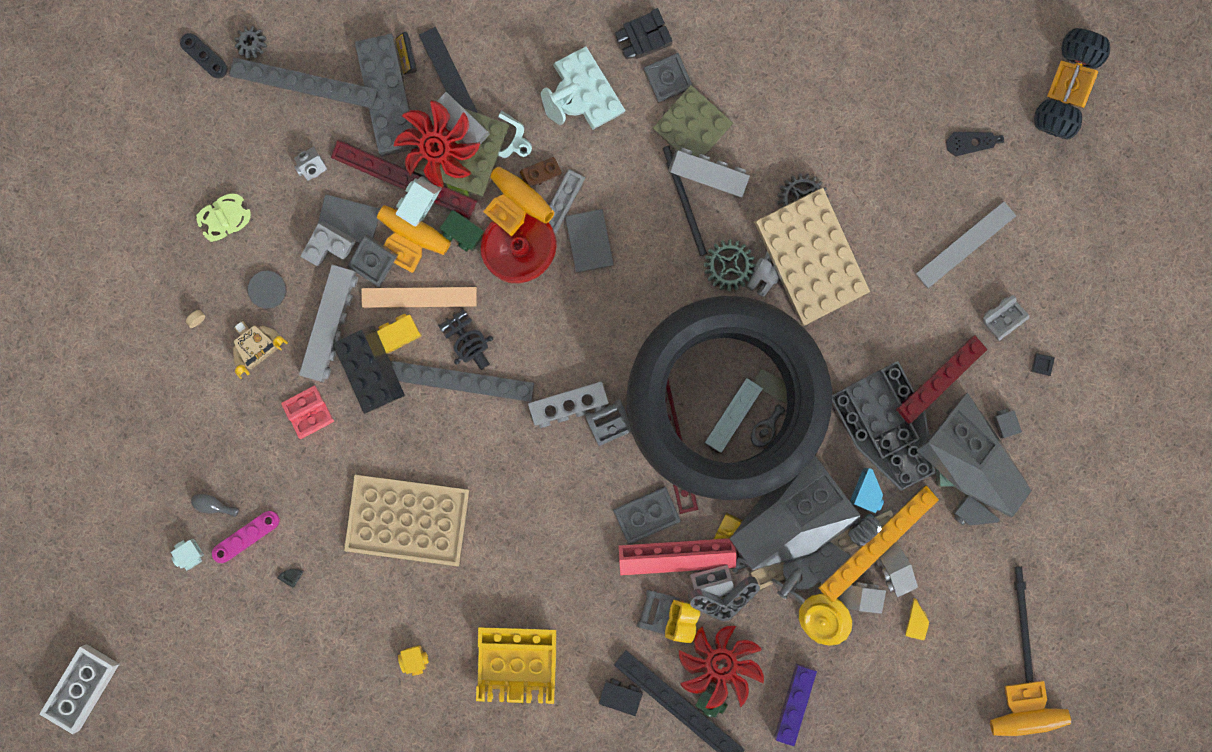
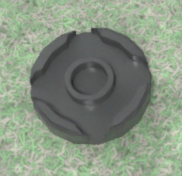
[248,271,287,309]

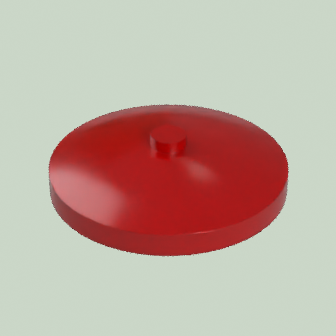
[481,213,557,283]

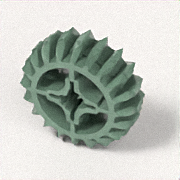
[703,239,755,291]

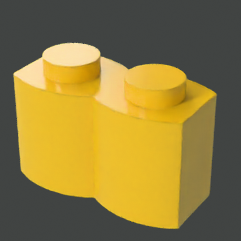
[665,600,700,643]

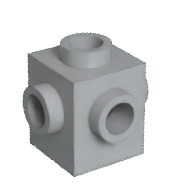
[294,146,327,181]

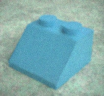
[850,468,884,513]

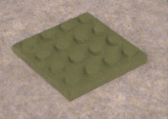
[414,99,509,197]

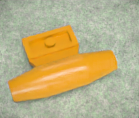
[483,167,554,236]
[377,205,451,273]
[990,680,1071,736]

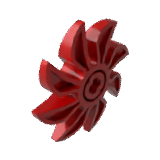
[394,100,481,187]
[679,626,764,709]

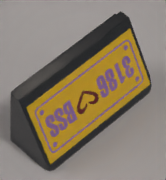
[396,32,417,75]

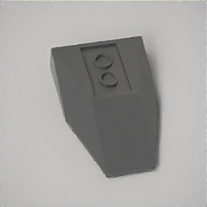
[832,361,936,491]
[917,392,1032,517]
[730,456,861,571]

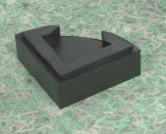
[277,569,304,588]

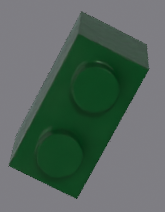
[440,210,485,252]

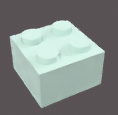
[396,176,442,226]

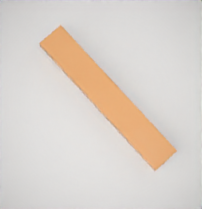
[362,287,477,308]

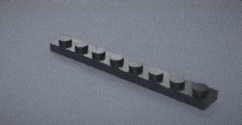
[614,650,745,752]

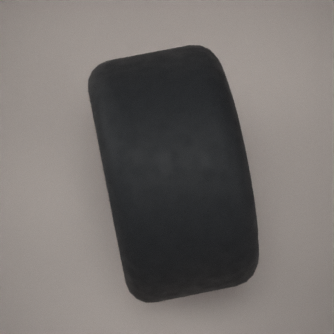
[626,296,832,500]

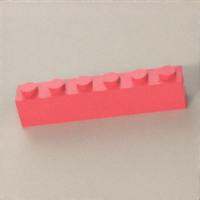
[619,538,736,575]

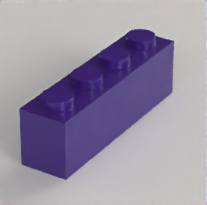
[774,663,817,747]

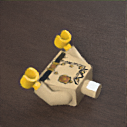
[233,321,288,379]

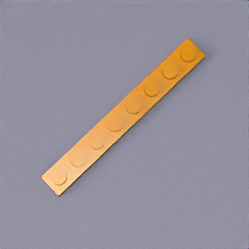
[818,486,939,602]

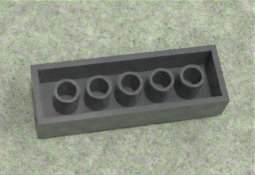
[355,34,418,157]

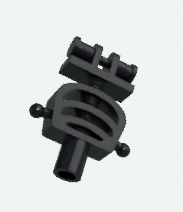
[438,308,493,370]

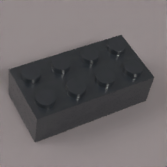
[333,326,405,414]

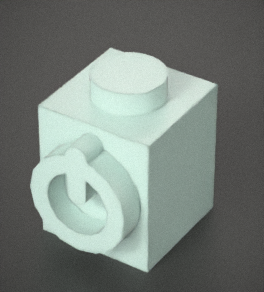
[171,539,204,571]

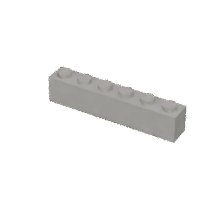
[299,265,358,382]

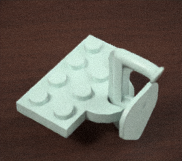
[541,47,626,130]

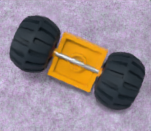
[1034,28,1110,139]

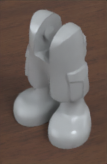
[747,251,780,297]

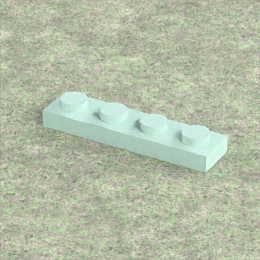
[705,378,763,453]

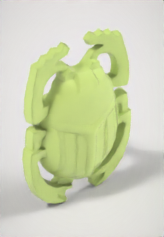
[196,193,251,242]

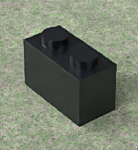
[599,678,643,716]

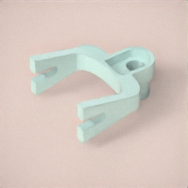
[498,110,532,158]

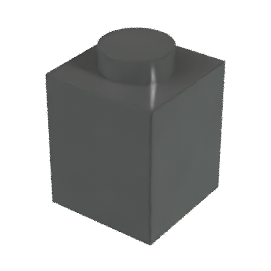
[993,408,1022,438]

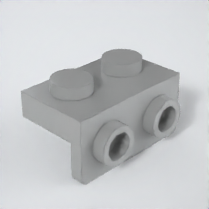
[983,295,1029,341]

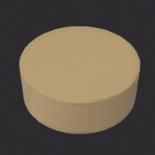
[186,310,205,328]

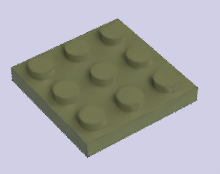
[653,85,733,157]

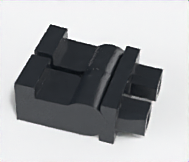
[615,8,673,59]

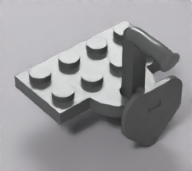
[771,542,851,604]

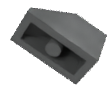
[952,495,1000,525]

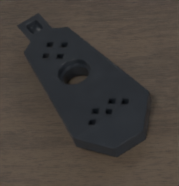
[946,132,1004,157]

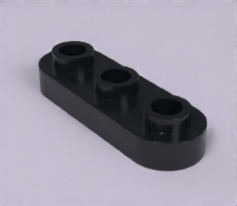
[180,33,228,79]

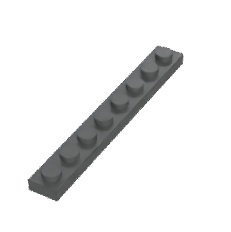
[229,57,377,109]
[390,361,534,402]

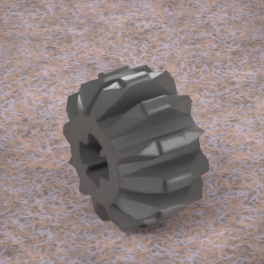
[234,26,267,59]
[848,514,882,546]

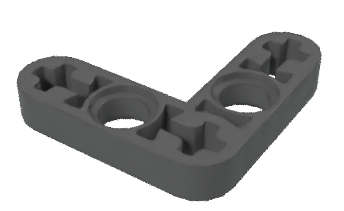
[688,577,760,621]

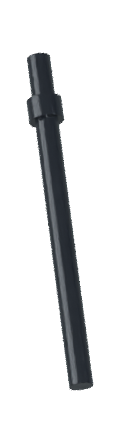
[662,146,707,256]
[1014,566,1034,682]

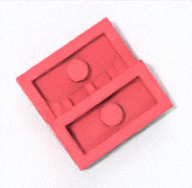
[281,385,334,439]

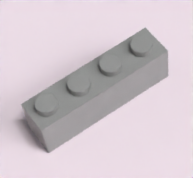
[668,148,750,197]

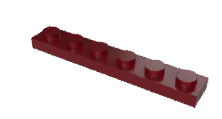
[896,335,987,424]

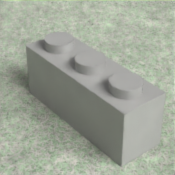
[430,92,490,144]

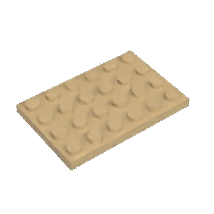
[754,188,870,326]
[344,475,470,566]

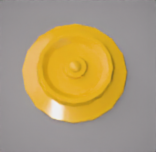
[799,594,852,646]

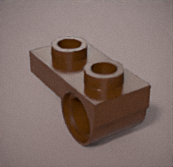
[519,157,562,187]

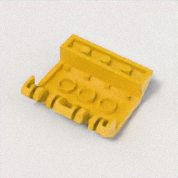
[476,627,556,704]

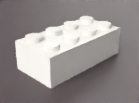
[40,644,119,734]

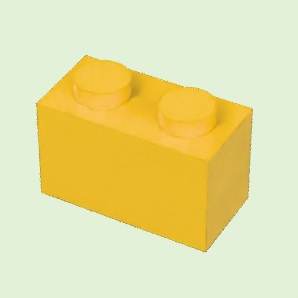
[377,314,422,353]

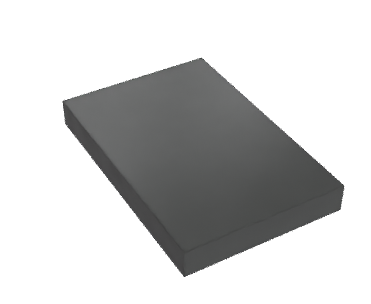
[317,194,380,243]
[565,209,614,273]
[613,486,681,545]

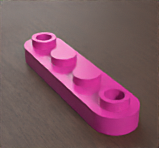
[212,511,280,563]

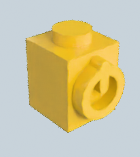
[398,645,429,676]

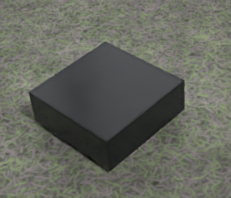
[1031,353,1055,376]

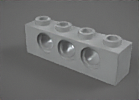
[528,381,609,428]

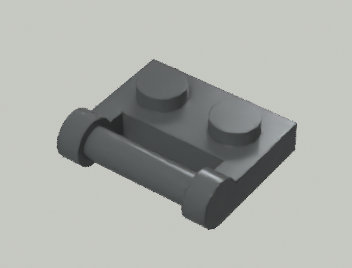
[585,399,631,446]
[636,589,680,634]

